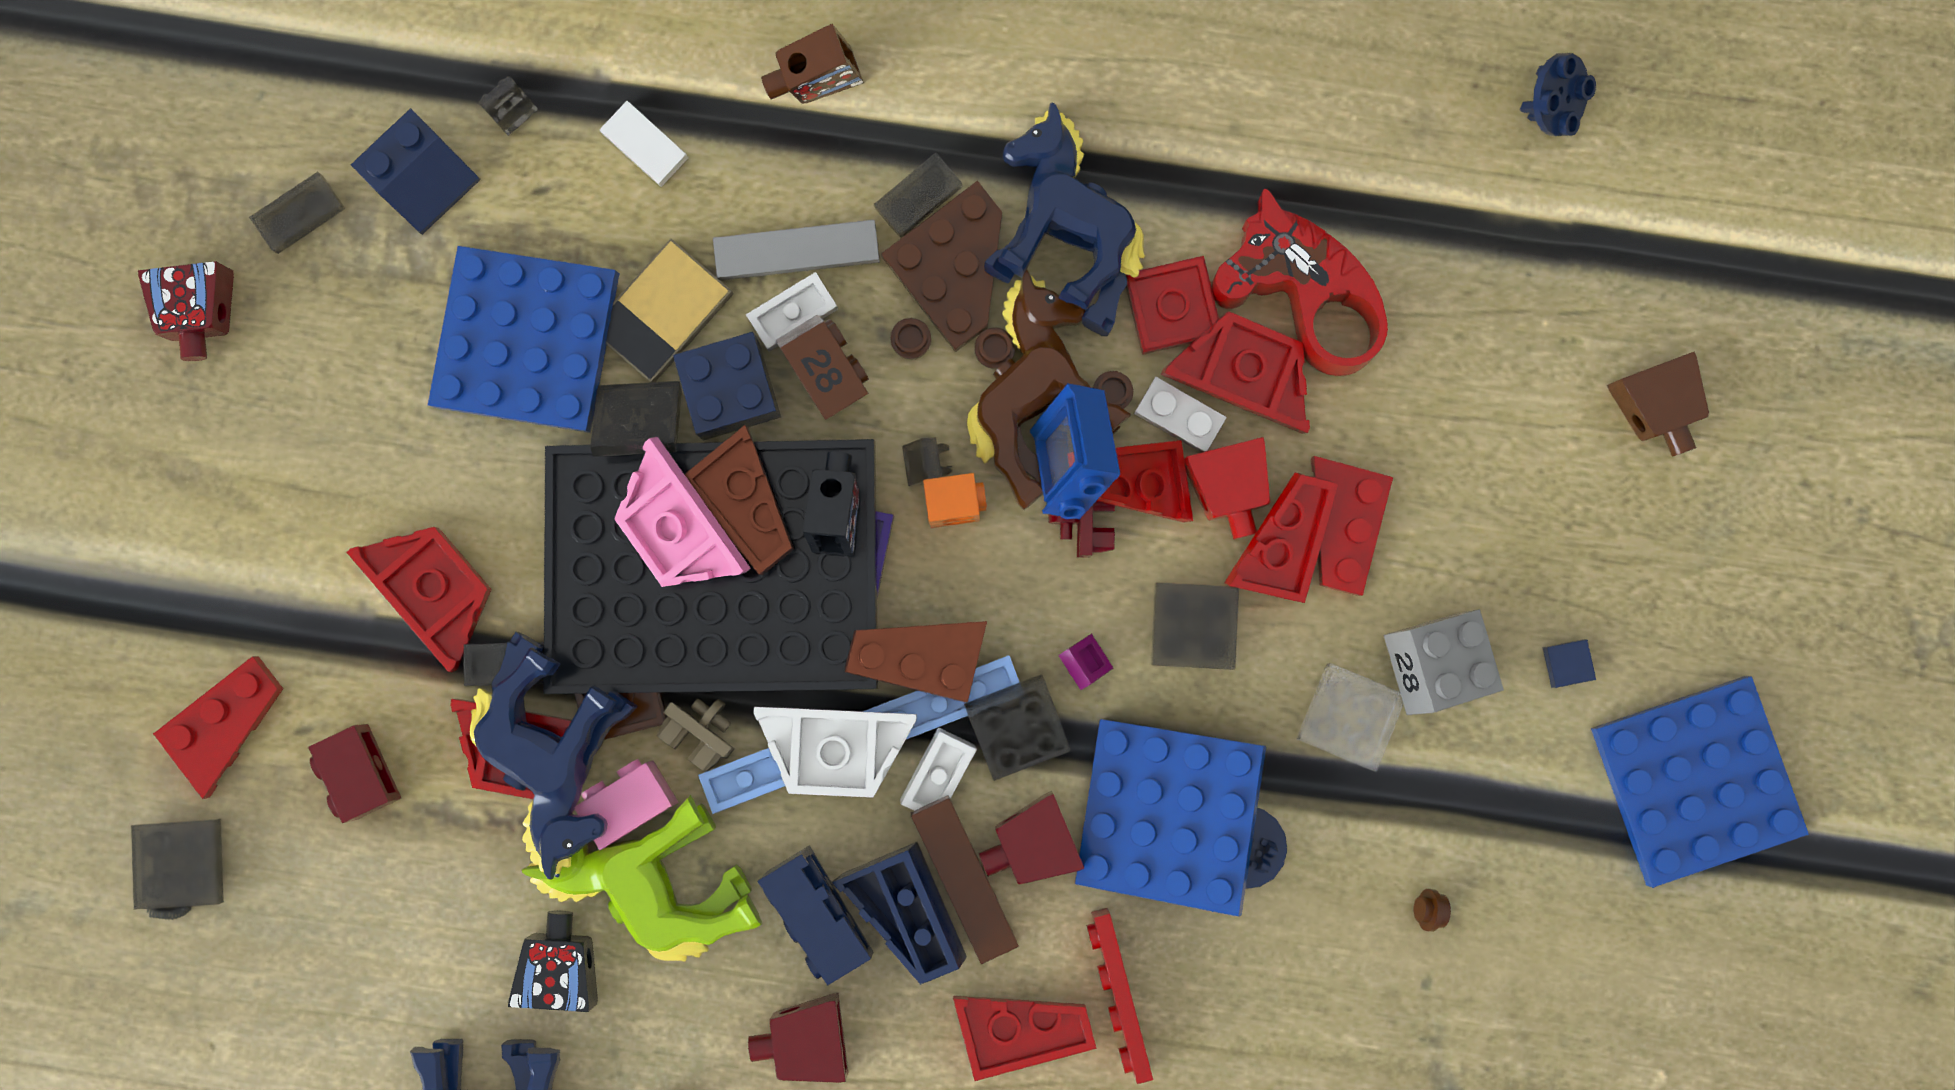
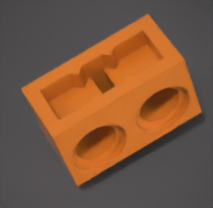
[923,473,987,528]

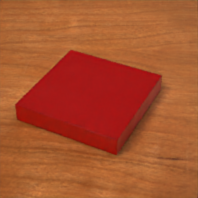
[1125,256,1219,355]

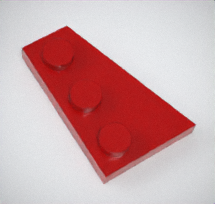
[1070,440,1193,523]
[1311,456,1393,596]
[1224,472,1338,603]
[153,656,283,799]
[953,996,1097,1081]

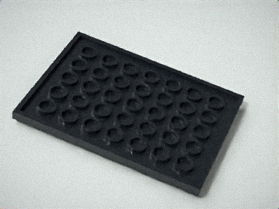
[544,439,878,694]

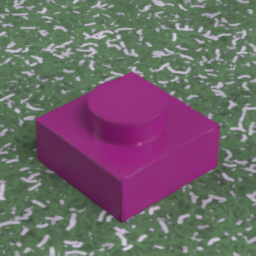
[1058,633,1114,690]

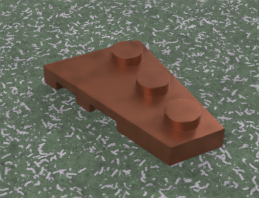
[684,425,794,575]
[844,621,987,702]

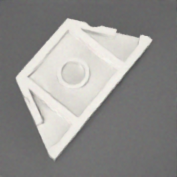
[754,707,917,798]

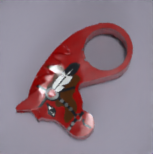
[1211,189,1388,376]

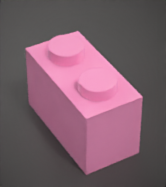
[575,759,679,851]

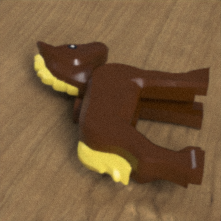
[967,270,1131,510]

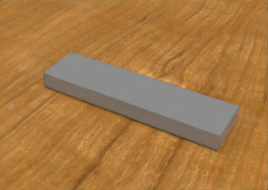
[713,220,880,281]

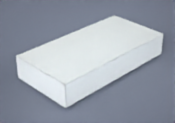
[600,101,688,187]

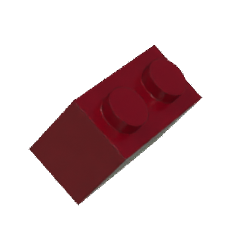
[308,724,402,823]

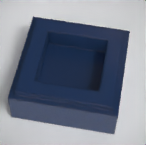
[1542,639,1596,688]

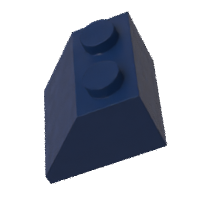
[350,108,481,235]

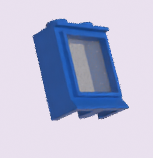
[1029,383,1120,519]

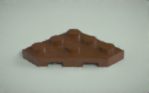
[881,180,1002,352]

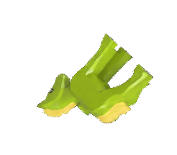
[522,795,763,962]

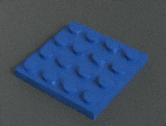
[428,246,620,433]
[1591,676,1809,888]
[1075,719,1266,917]

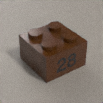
[775,315,869,420]

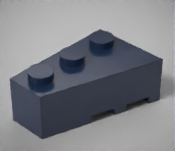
[832,842,967,985]
[757,845,874,986]

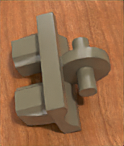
[657,698,735,772]

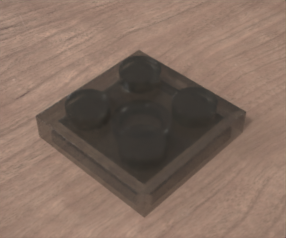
[1151,582,1239,670]

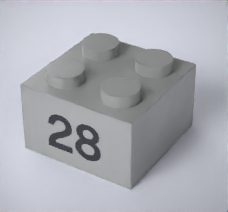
[1384,609,1504,715]

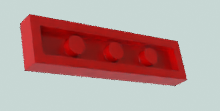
[1086,908,1153,1084]

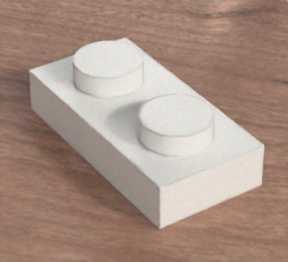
[746,272,838,352]
[1134,377,1227,453]
[900,727,977,811]

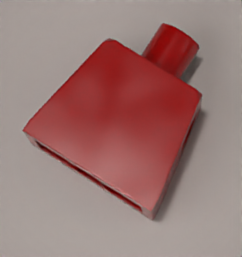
[1184,437,1270,540]

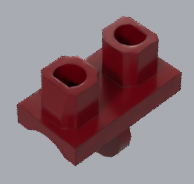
[1048,501,1115,558]

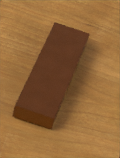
[911,795,1019,964]

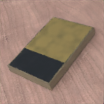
[606,238,734,384]

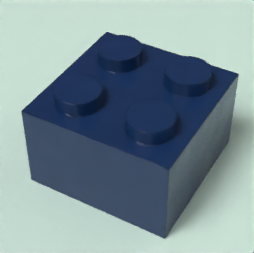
[673,332,781,441]

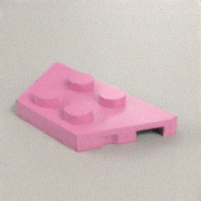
[614,437,751,587]

